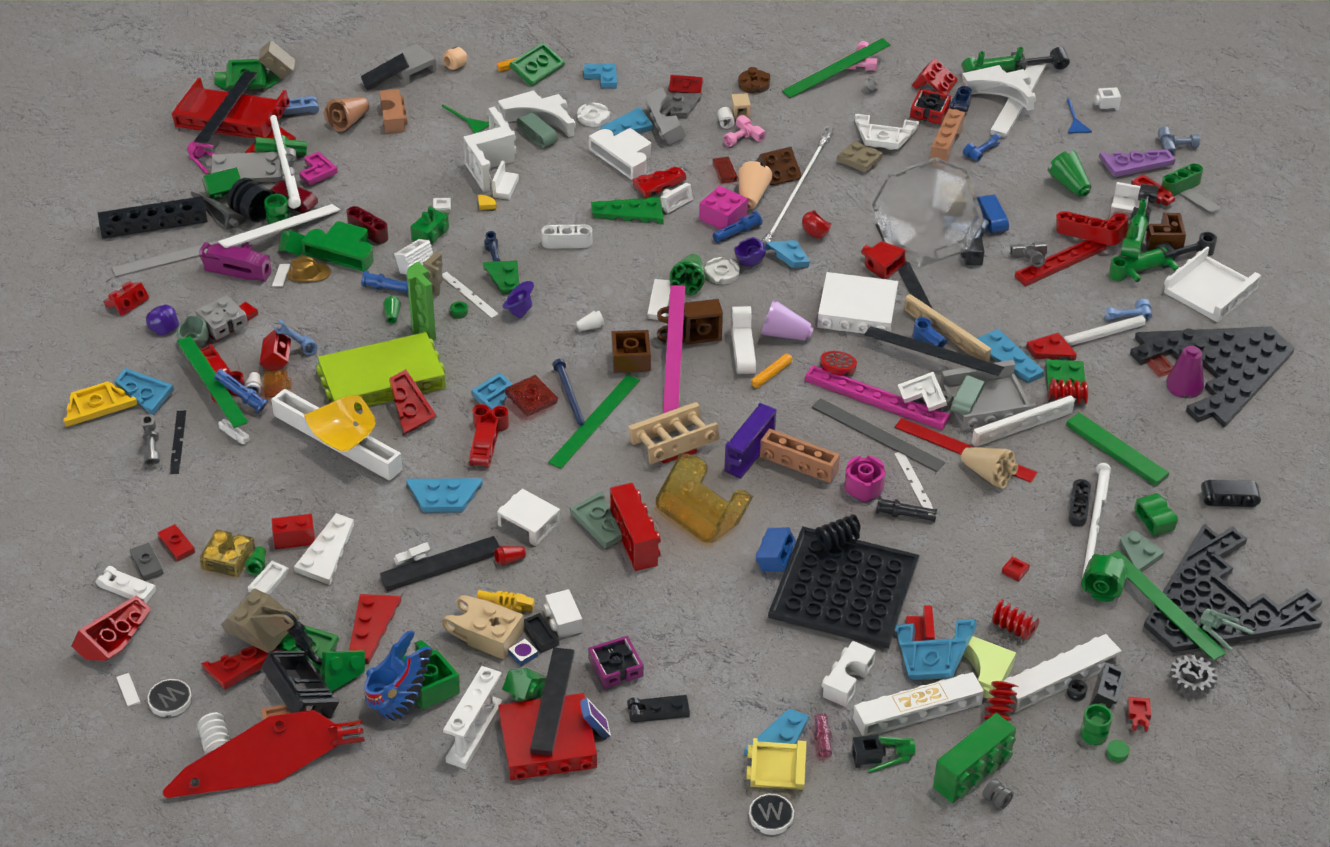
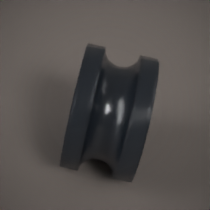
[1067,679,1088,701]

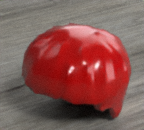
[802,210,832,239]

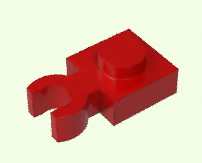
[1127,697,1151,732]

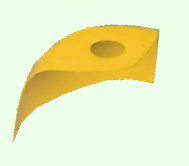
[304,395,376,451]

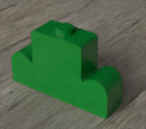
[301,221,374,272]

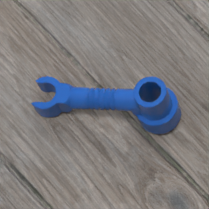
[963,133,1001,162]

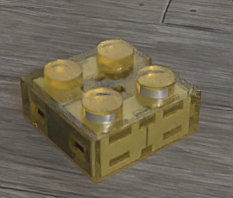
[199,529,255,577]

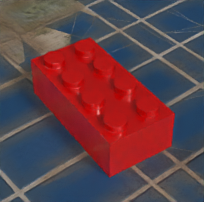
[610,482,661,571]

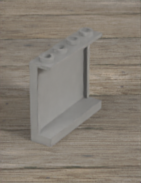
[940,360,1036,431]

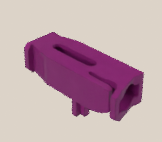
[199,242,272,282]

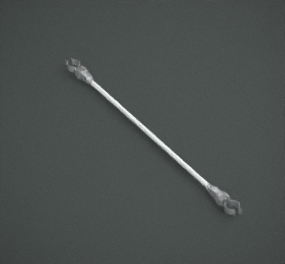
[761,127,834,254]

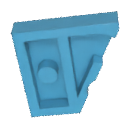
[765,240,810,268]

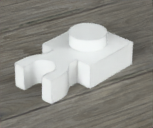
[393,542,430,566]

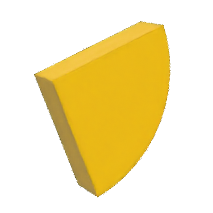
[478,195,497,210]

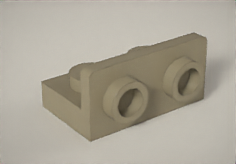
[423,251,443,296]

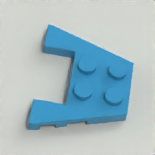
[895,619,977,680]

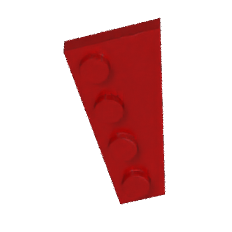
[349,594,401,664]

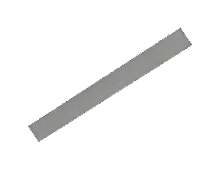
[112,240,251,277]

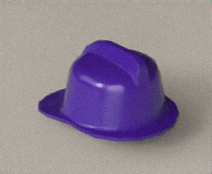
[502,281,534,318]

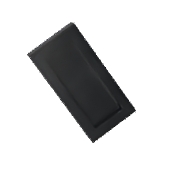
[524,613,559,653]

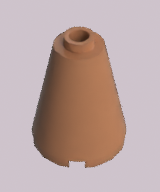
[324,97,369,132]

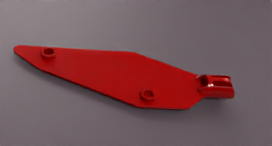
[163,710,365,798]

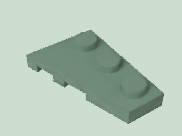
[570,491,622,549]

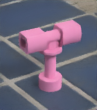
[847,41,877,71]
[723,115,766,147]

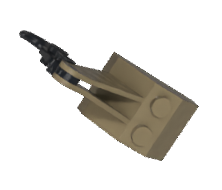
[221,588,322,665]

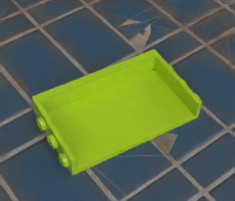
[316,332,446,410]

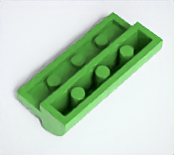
[407,261,436,341]

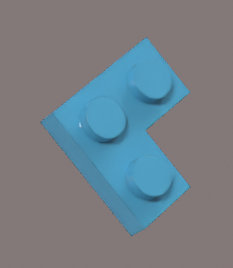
[584,63,617,88]

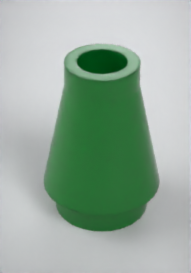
[383,296,401,324]
[245,546,266,575]

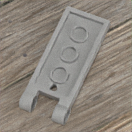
[211,148,296,182]

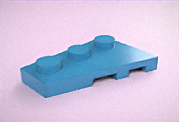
[744,709,809,755]

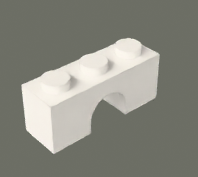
[821,641,875,707]

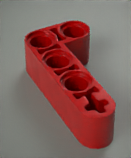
[1056,211,1128,245]

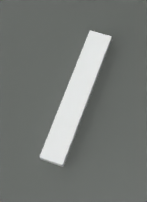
[972,396,1075,447]

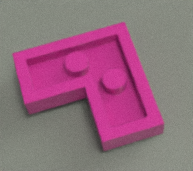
[299,151,338,186]

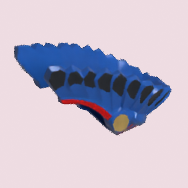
[364,630,432,721]

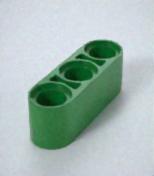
[1161,163,1203,196]

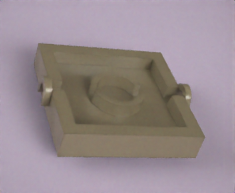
[837,141,883,173]

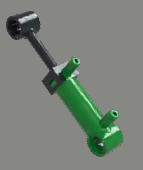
[961,47,1070,73]
[1121,183,1159,259]
[1109,232,1217,282]

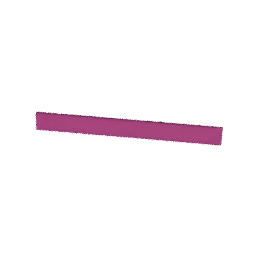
[663,285,685,413]

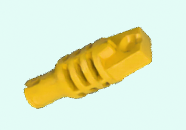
[477,590,535,612]

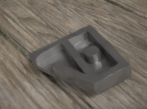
[670,93,701,118]

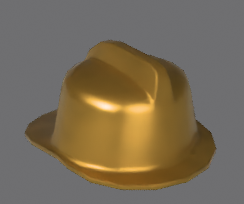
[287,256,331,282]

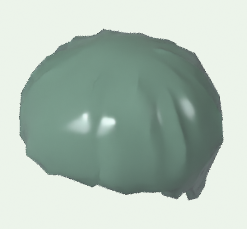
[176,316,209,347]

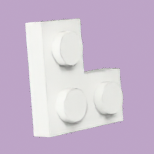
[898,372,947,412]

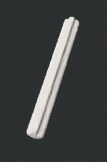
[1064,315,1146,346]

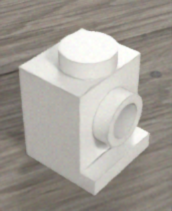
[1094,87,1121,111]

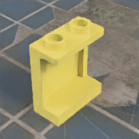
[746,738,806,790]

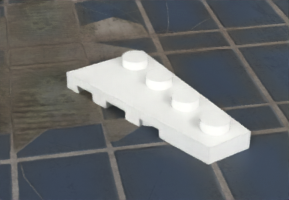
[294,513,354,585]

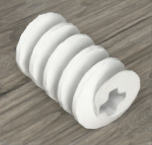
[197,712,230,755]

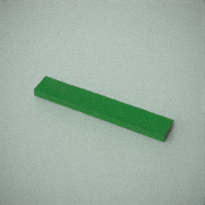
[1066,412,1169,486]

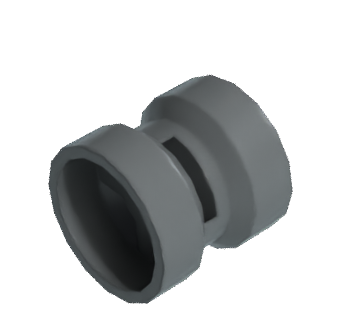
[982,779,1014,810]

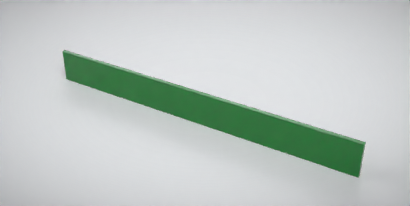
[782,38,891,98]
[177,336,248,428]
[548,374,640,469]
[1108,550,1226,661]

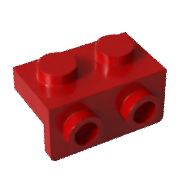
[103,281,149,316]

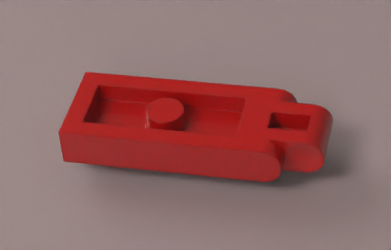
[1131,174,1175,206]

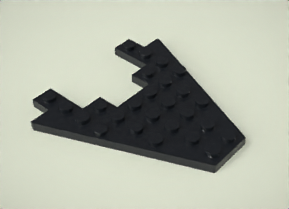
[1130,326,1295,428]
[1144,524,1323,653]

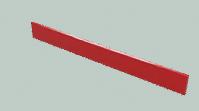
[895,418,1038,483]

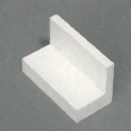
[492,161,519,200]

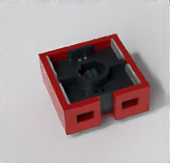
[910,89,951,124]

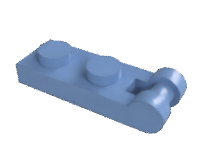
[282,96,319,116]

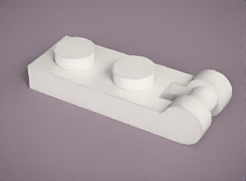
[95,566,157,604]

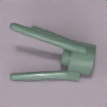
[1200,608,1254,652]

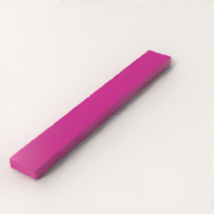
[804,365,950,431]

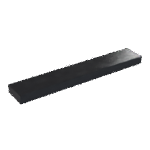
[380,536,500,592]
[530,647,575,756]

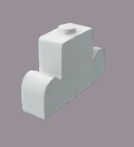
[589,128,651,180]

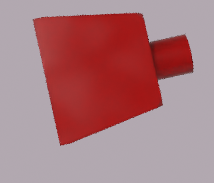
[861,241,906,279]

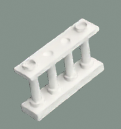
[443,666,503,769]

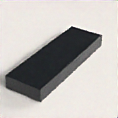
[361,53,409,90]

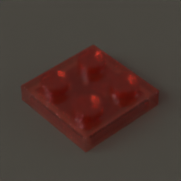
[505,375,558,417]

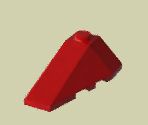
[71,595,151,661]

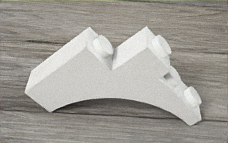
[962,65,1036,111]
[498,90,576,137]

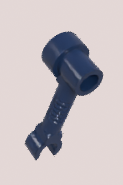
[484,231,500,262]

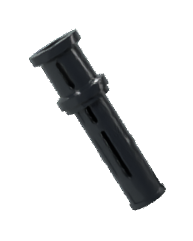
[876,496,937,522]

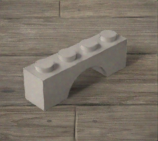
[645,87,686,145]

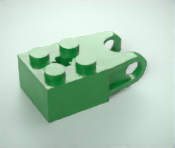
[403,640,460,710]

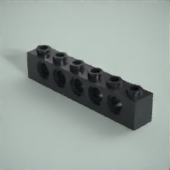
[97,196,208,239]

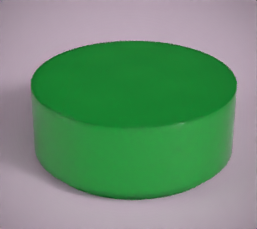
[450,301,468,318]
[1106,740,1130,762]

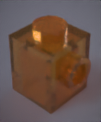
[263,370,292,398]

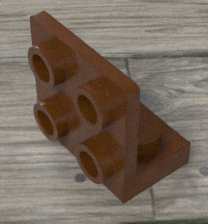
[755,147,802,186]

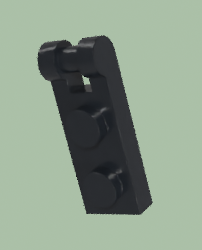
[627,695,690,722]

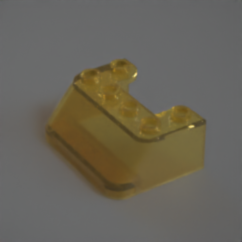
[656,453,754,543]

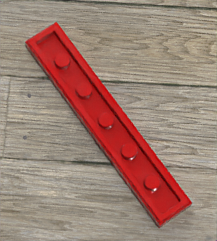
[1014,240,1107,287]

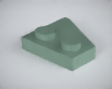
[1119,530,1164,572]

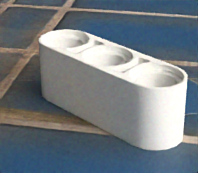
[541,224,593,249]

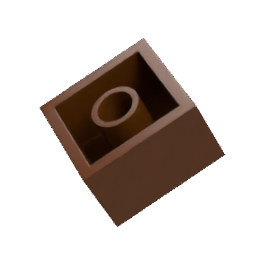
[611,330,651,373]

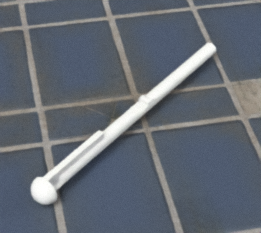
[270,115,301,209]
[1082,463,1111,577]

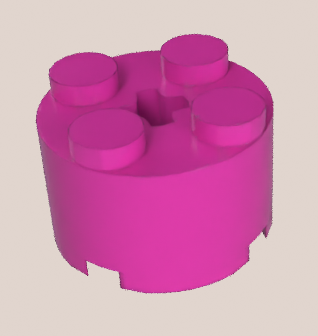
[844,455,885,502]

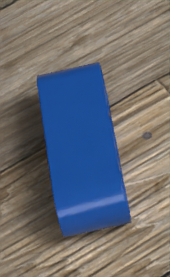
[976,194,1009,233]

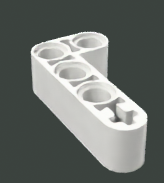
[731,306,756,374]

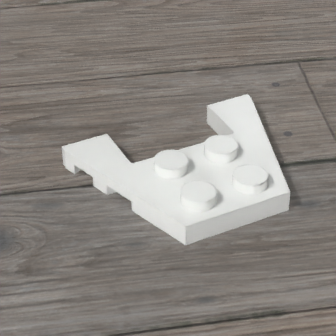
[855,114,919,150]

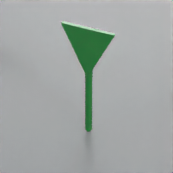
[442,104,489,134]

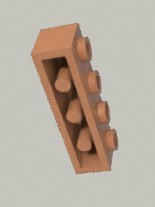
[760,428,840,483]

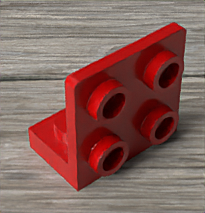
[912,58,958,95]

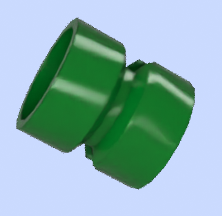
[264,194,290,224]
[1080,704,1113,745]

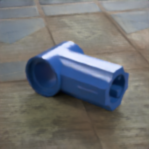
[912,317,947,348]

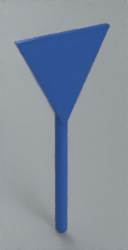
[1067,98,1092,134]

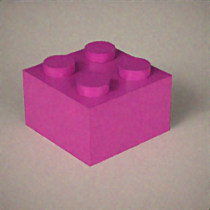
[699,186,748,229]

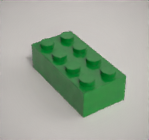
[933,713,1016,803]

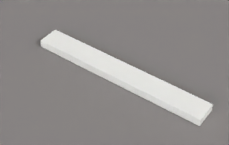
[990,63,1046,138]

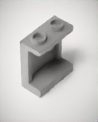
[385,44,436,86]

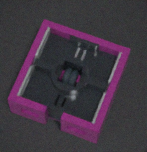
[588,636,644,689]

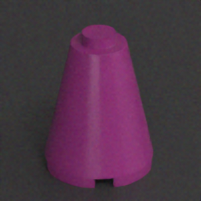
[1166,346,1204,398]

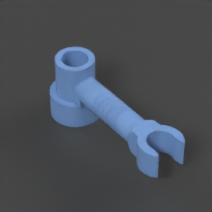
[1104,299,1152,321]
[273,320,318,356]

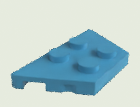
[406,478,483,513]

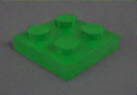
[1045,359,1085,390]

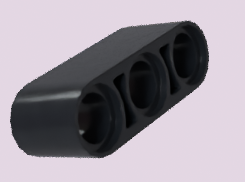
[1201,480,1261,507]

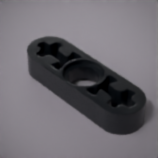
[1069,479,1091,526]

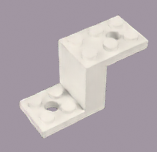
[463,107,517,192]

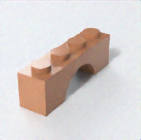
[930,109,965,166]

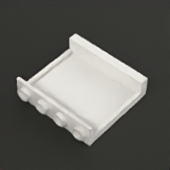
[1164,247,1261,322]
[817,272,898,334]

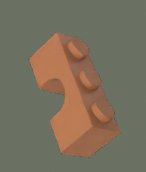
[380,89,408,134]

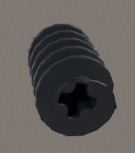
[815,514,861,550]

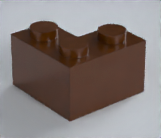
[1145,213,1186,251]

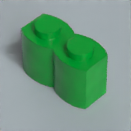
[1134,493,1178,536]

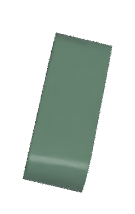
[516,112,558,148]
[950,375,985,415]

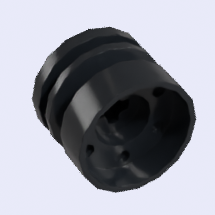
[227,178,273,223]

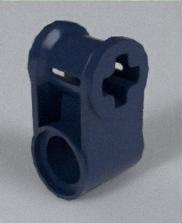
[950,86,972,116]

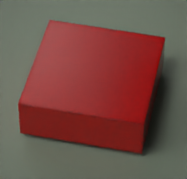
[1001,556,1030,582]

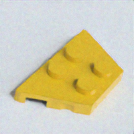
[64,381,138,427]

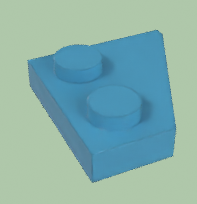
[471,373,513,410]

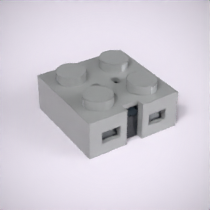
[195,295,248,340]

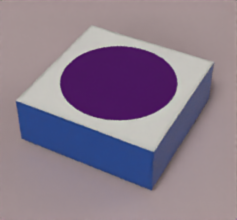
[508,639,538,666]

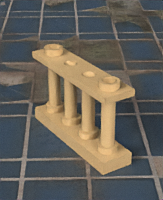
[628,402,719,465]

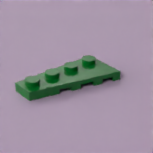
[591,197,664,224]

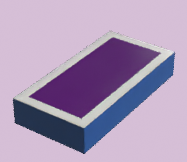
[580,698,611,739]

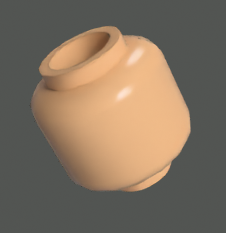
[443,47,467,70]

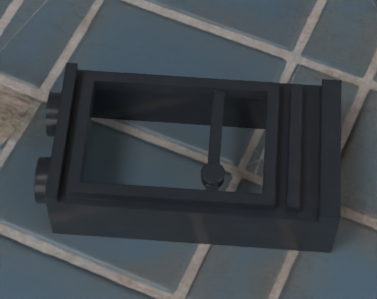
[261,651,339,718]

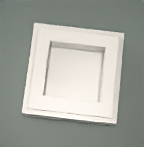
[433,198,451,214]

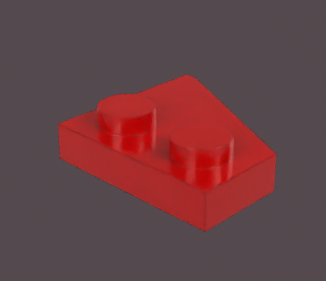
[1026,332,1077,360]

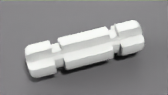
[218,419,250,444]

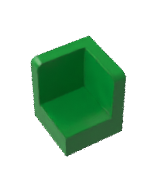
[278,230,305,256]

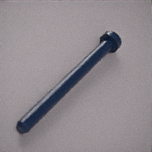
[552,359,585,426]

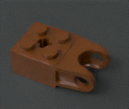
[657,299,723,345]

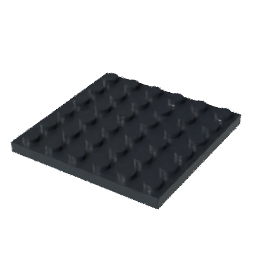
[768,526,920,649]

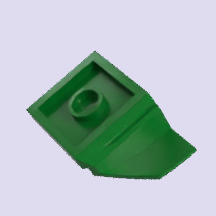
[214,59,280,91]

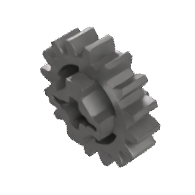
[1169,655,1217,697]

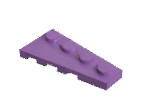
[1099,150,1176,177]

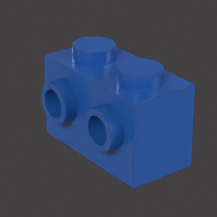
[756,527,796,571]

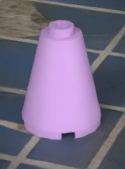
[761,300,814,341]

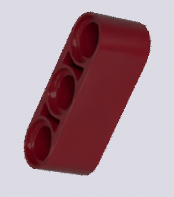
[269,181,318,214]
[346,206,389,244]

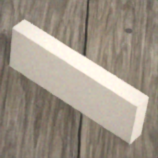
[647,279,670,320]

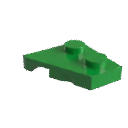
[483,260,519,294]
[322,650,365,692]

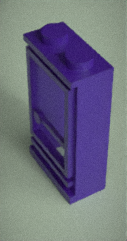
[724,403,777,479]

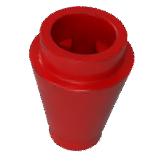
[494,546,526,566]

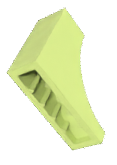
[953,634,1016,698]

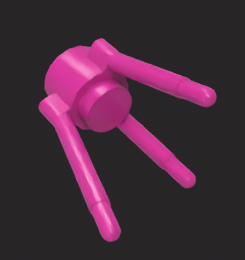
[187,140,215,174]

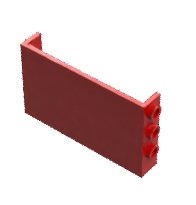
[171,78,290,139]

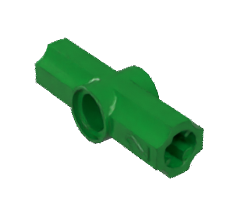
[254,135,307,156]

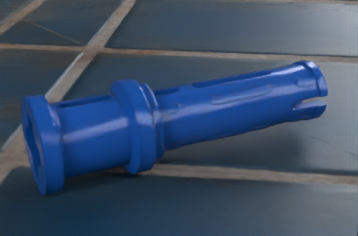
[712,211,763,243]
[361,271,408,293]
[214,369,268,414]

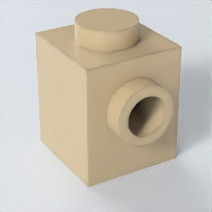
[731,93,751,120]

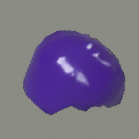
[734,237,766,267]
[146,304,179,336]

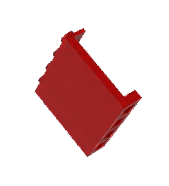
[498,693,597,780]

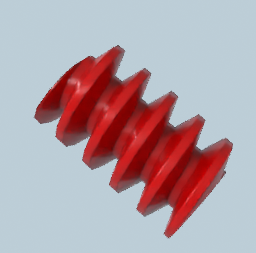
[1048,379,1088,404]
[992,599,1039,641]
[983,681,1019,721]

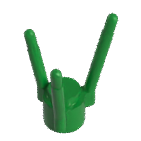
[868,736,916,773]

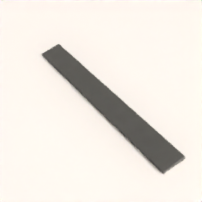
[812,398,945,472]

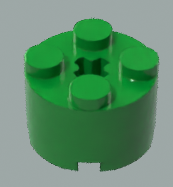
[1081,554,1128,602]

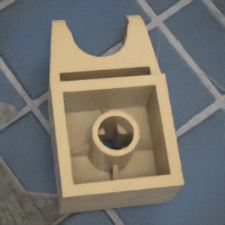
[441,595,524,660]

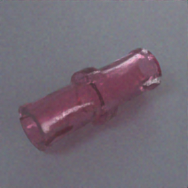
[814,713,832,758]

